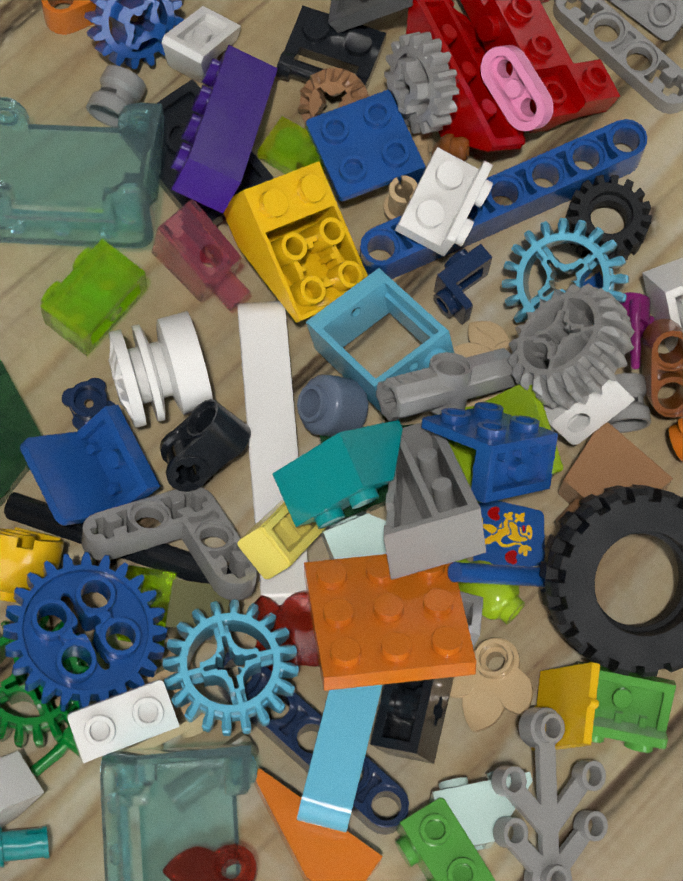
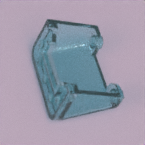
[0,97,164,249]
[100,744,257,881]

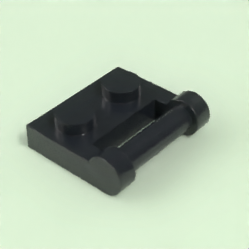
[276,5,387,95]

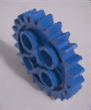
[3,552,167,712]

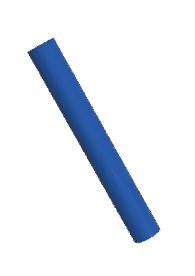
[448,562,545,587]

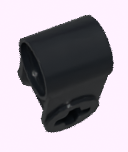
[160,399,251,492]

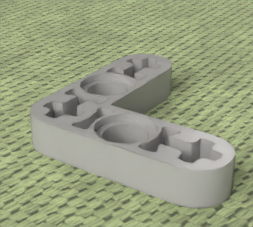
[82,487,257,600]

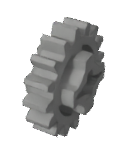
[384,32,459,134]

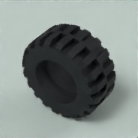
[539,484,683,677]

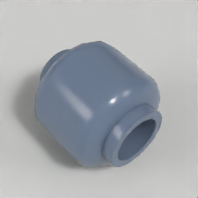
[297,374,369,437]

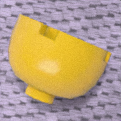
[0,527,64,602]

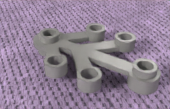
[491,707,608,881]

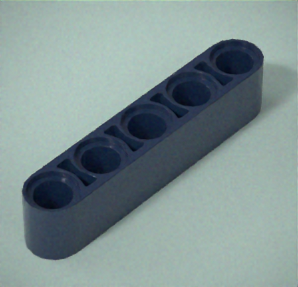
[217,652,409,835]

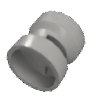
[86,65,146,129]
[608,373,651,433]

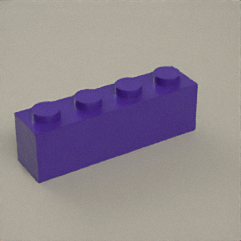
[171,45,278,214]

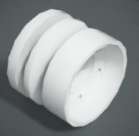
[108,311,213,428]

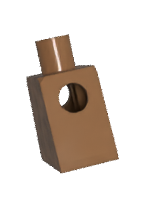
[556,422,673,528]

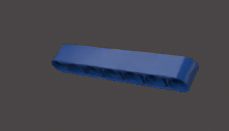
[359,119,647,279]

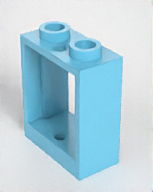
[306,268,454,412]

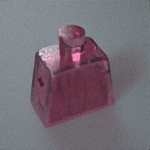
[151,199,251,311]

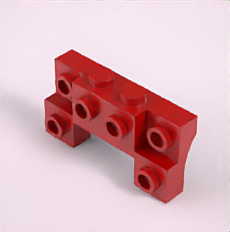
[460,0,620,134]

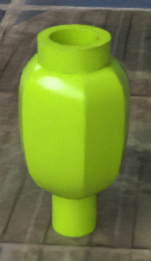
[455,558,525,625]

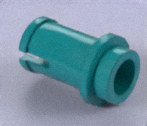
[0,825,50,868]

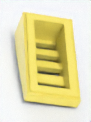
[238,500,326,579]

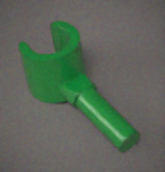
[29,726,80,777]

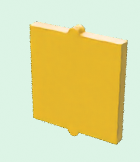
[531,662,600,751]

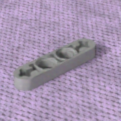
[553,0,683,114]

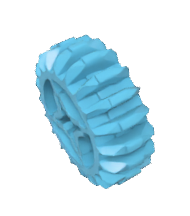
[502,218,629,326]
[162,599,299,736]

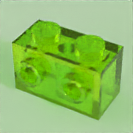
[40,239,147,356]

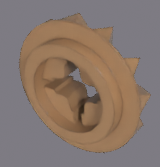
[297,68,369,128]

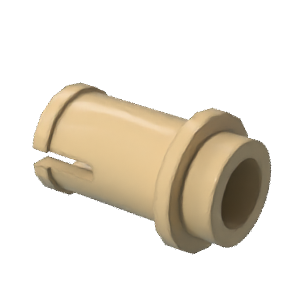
[383,175,417,220]

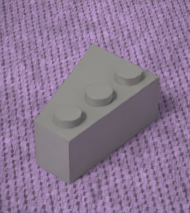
[384,422,486,580]

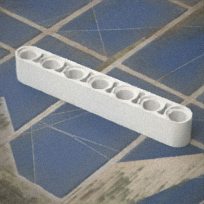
[237,301,310,618]

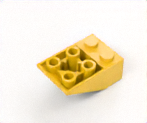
[223,161,368,323]

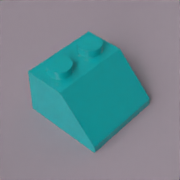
[272,420,403,529]

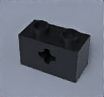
[370,677,454,764]

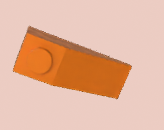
[253,768,383,881]

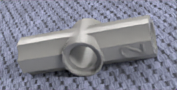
[376,348,517,421]

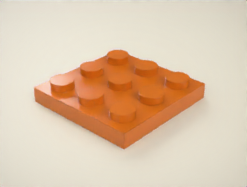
[304,554,476,691]

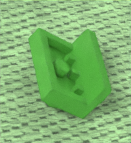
[578,661,676,753]
[395,798,495,881]

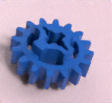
[84,0,184,69]

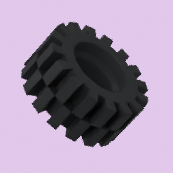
[566,175,652,260]

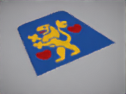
[473,500,545,567]

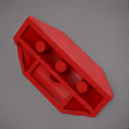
[406,0,525,152]

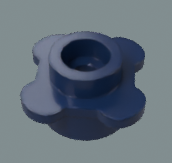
[62,378,115,430]

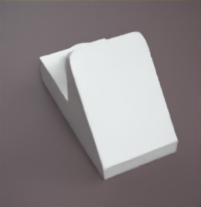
[162,6,241,85]

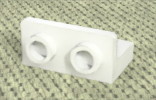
[395,147,493,256]
[67,680,180,763]

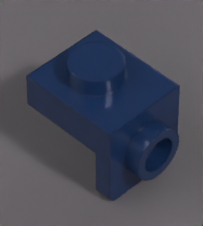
[434,244,492,325]

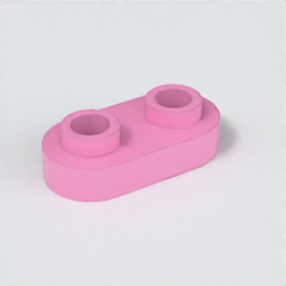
[480,45,554,131]

